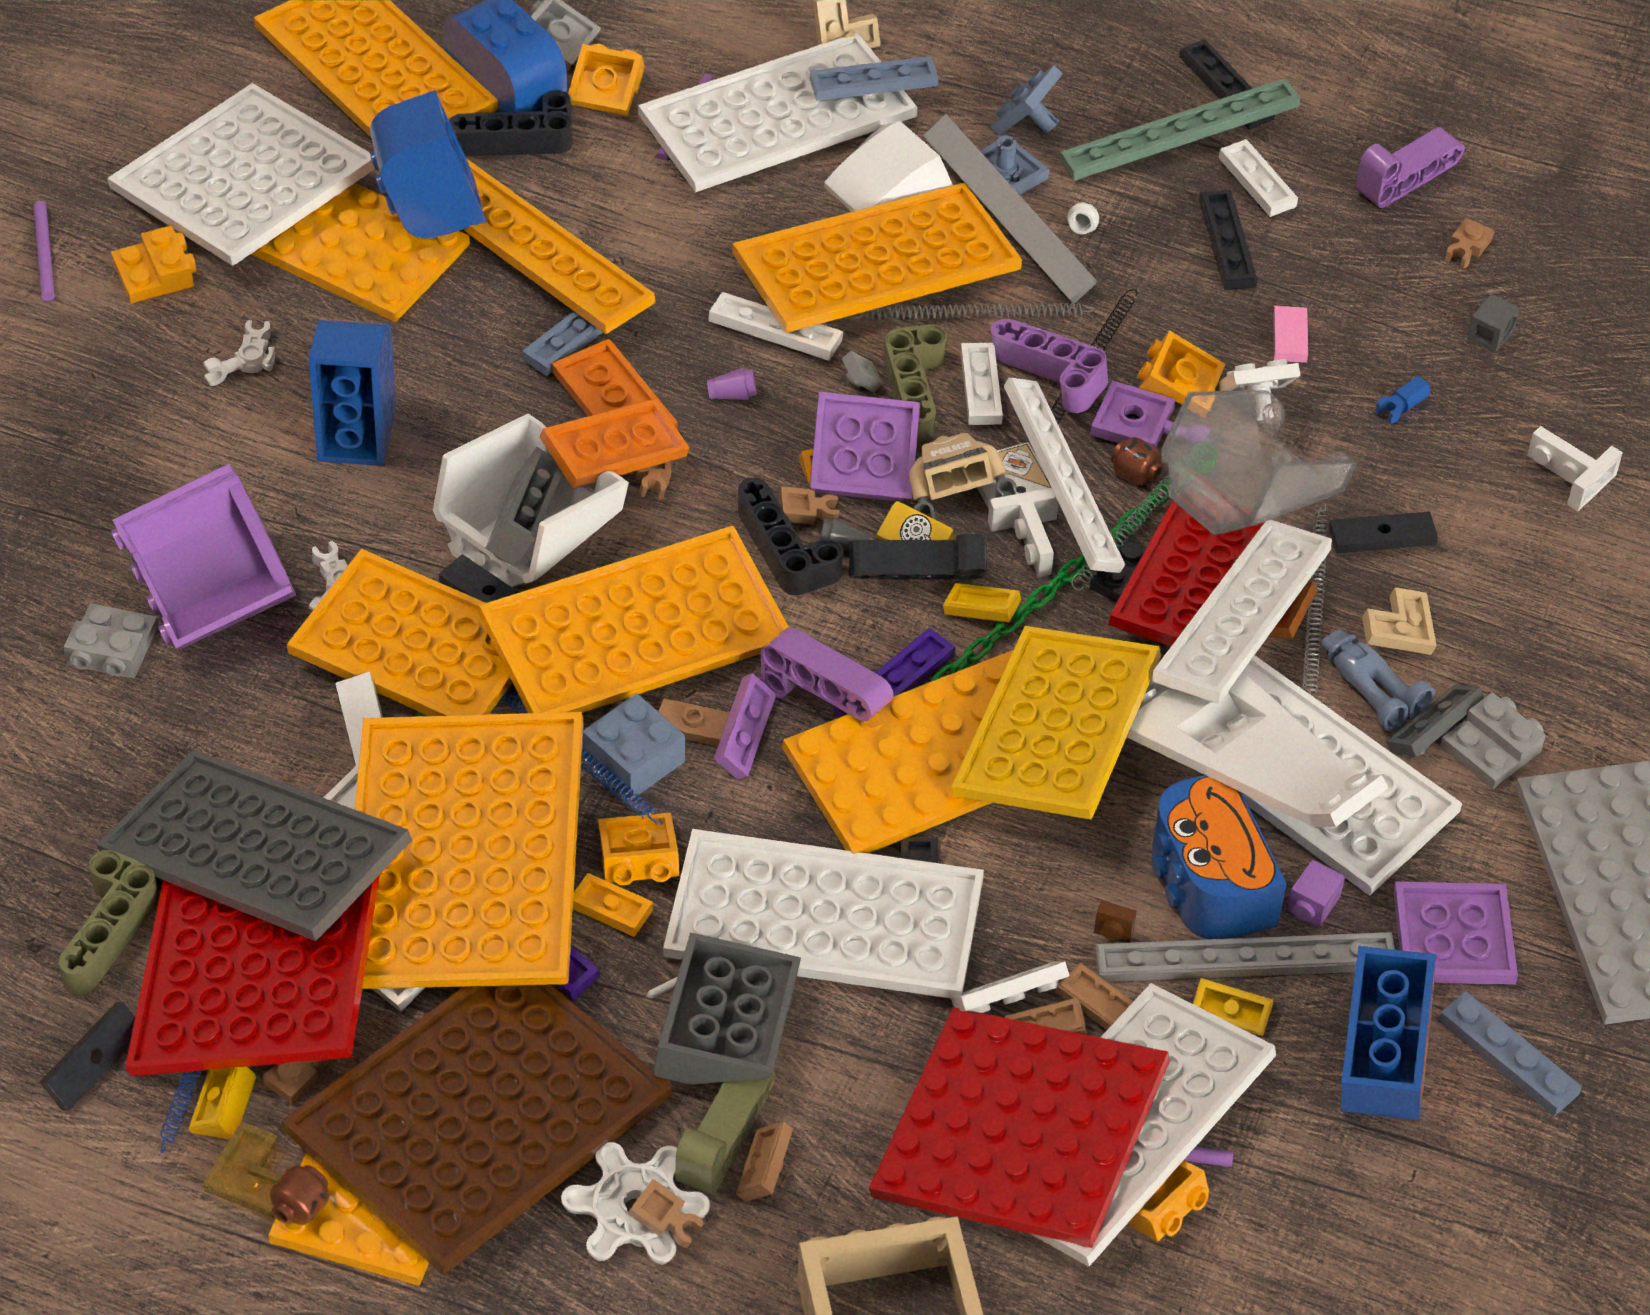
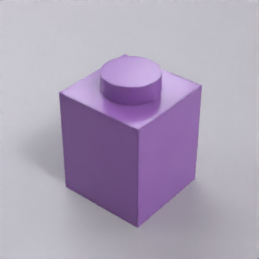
[1287,859,1345,927]

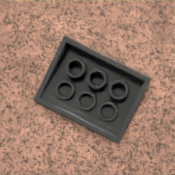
[653,932,801,1085]

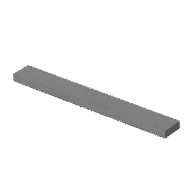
[923,114,1098,304]
[1095,932,1395,982]

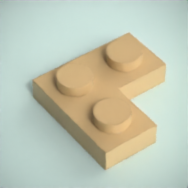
[812,0,881,48]
[1362,587,1437,655]

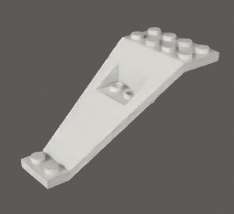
[1127,671,1388,827]

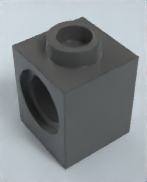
[1467,294,1520,353]

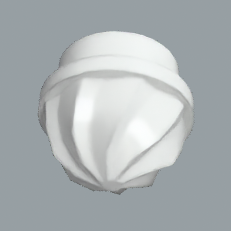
[1067,202,1099,234]

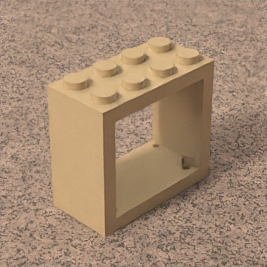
[797,1216,983,1315]

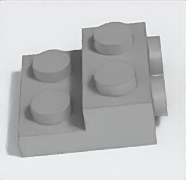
[529,0,601,71]
[63,603,159,679]
[1440,692,1546,789]

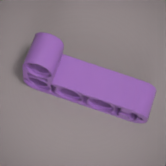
[1356,127,1465,208]
[990,319,1108,413]
[761,627,893,721]

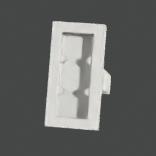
[1527,426,1623,511]
[988,488,1059,577]

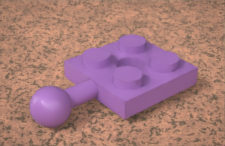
[1090,380,1210,448]

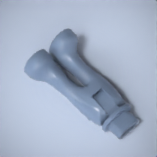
[1321,629,1435,732]

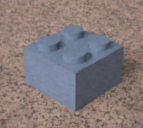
[582,693,685,800]

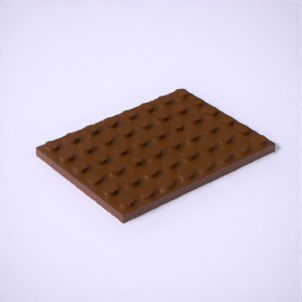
[281,985,672,1276]

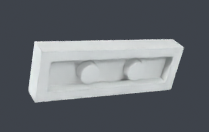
[1219,139,1298,217]
[960,343,1003,425]
[951,962,1069,1013]

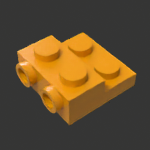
[568,44,645,116]
[111,225,197,304]
[1137,330,1225,416]
[598,813,679,885]
[1128,1160,1210,1242]

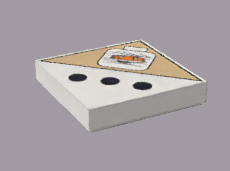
[977,442,1052,509]

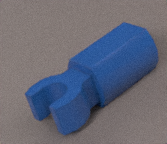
[1375,376,1430,424]

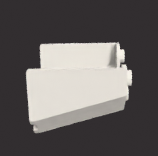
[433,414,629,587]

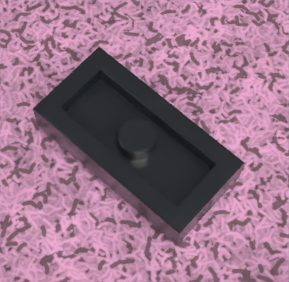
[1089,538,1147,602]

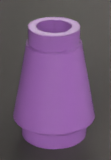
[707,367,757,400]

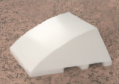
[824,121,953,212]

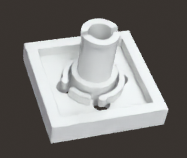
[1218,359,1300,421]

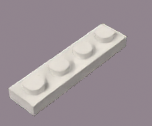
[709,292,843,361]

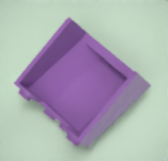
[111,464,297,650]

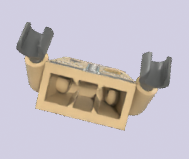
[909,433,1017,520]

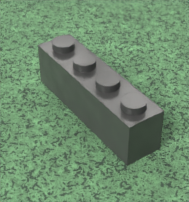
[485,447,563,567]

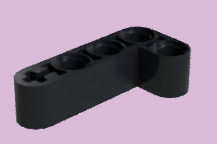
[449,90,572,156]
[738,478,843,595]
[849,534,987,580]

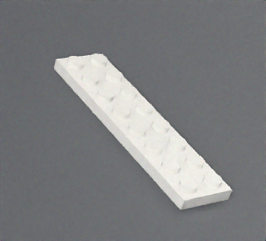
[1152,519,1332,704]

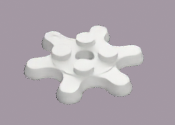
[561,1142,710,1265]

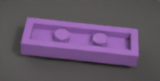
[714,673,776,780]

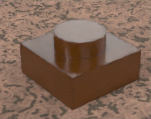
[1094,900,1137,943]

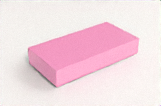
[1273,306,1308,363]

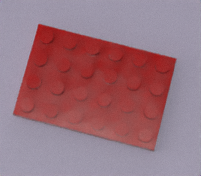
[1108,490,1267,646]

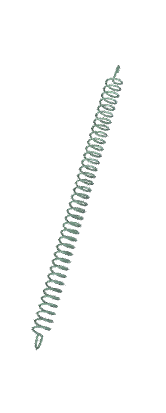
[1072,424,1222,591]

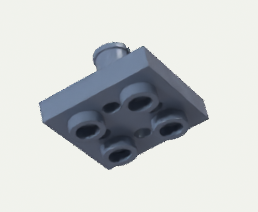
[991,65,1062,136]
[980,135,1049,195]

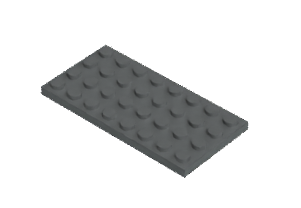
[96,750,412,941]

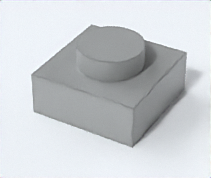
[842,351,883,393]

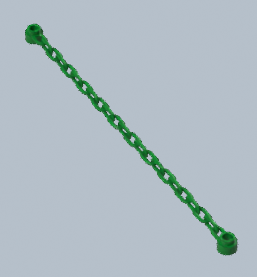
[932,443,1216,681]

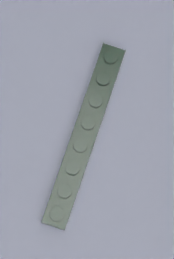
[1061,78,1300,181]

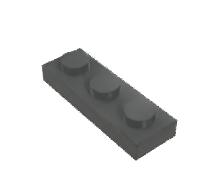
[1386,684,1484,757]

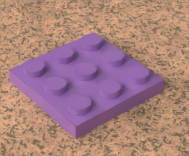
[809,392,920,503]
[1393,882,1518,985]

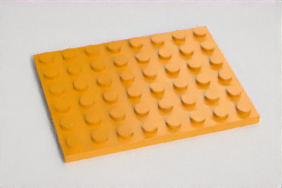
[355,712,583,989]

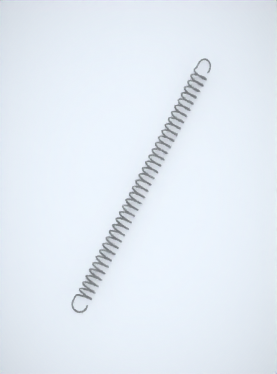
[850,303,1095,320]
[1302,503,1329,697]

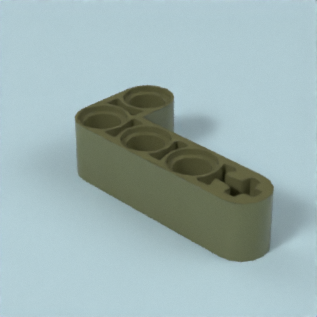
[884,324,947,445]
[59,850,159,996]
[675,1072,775,1196]

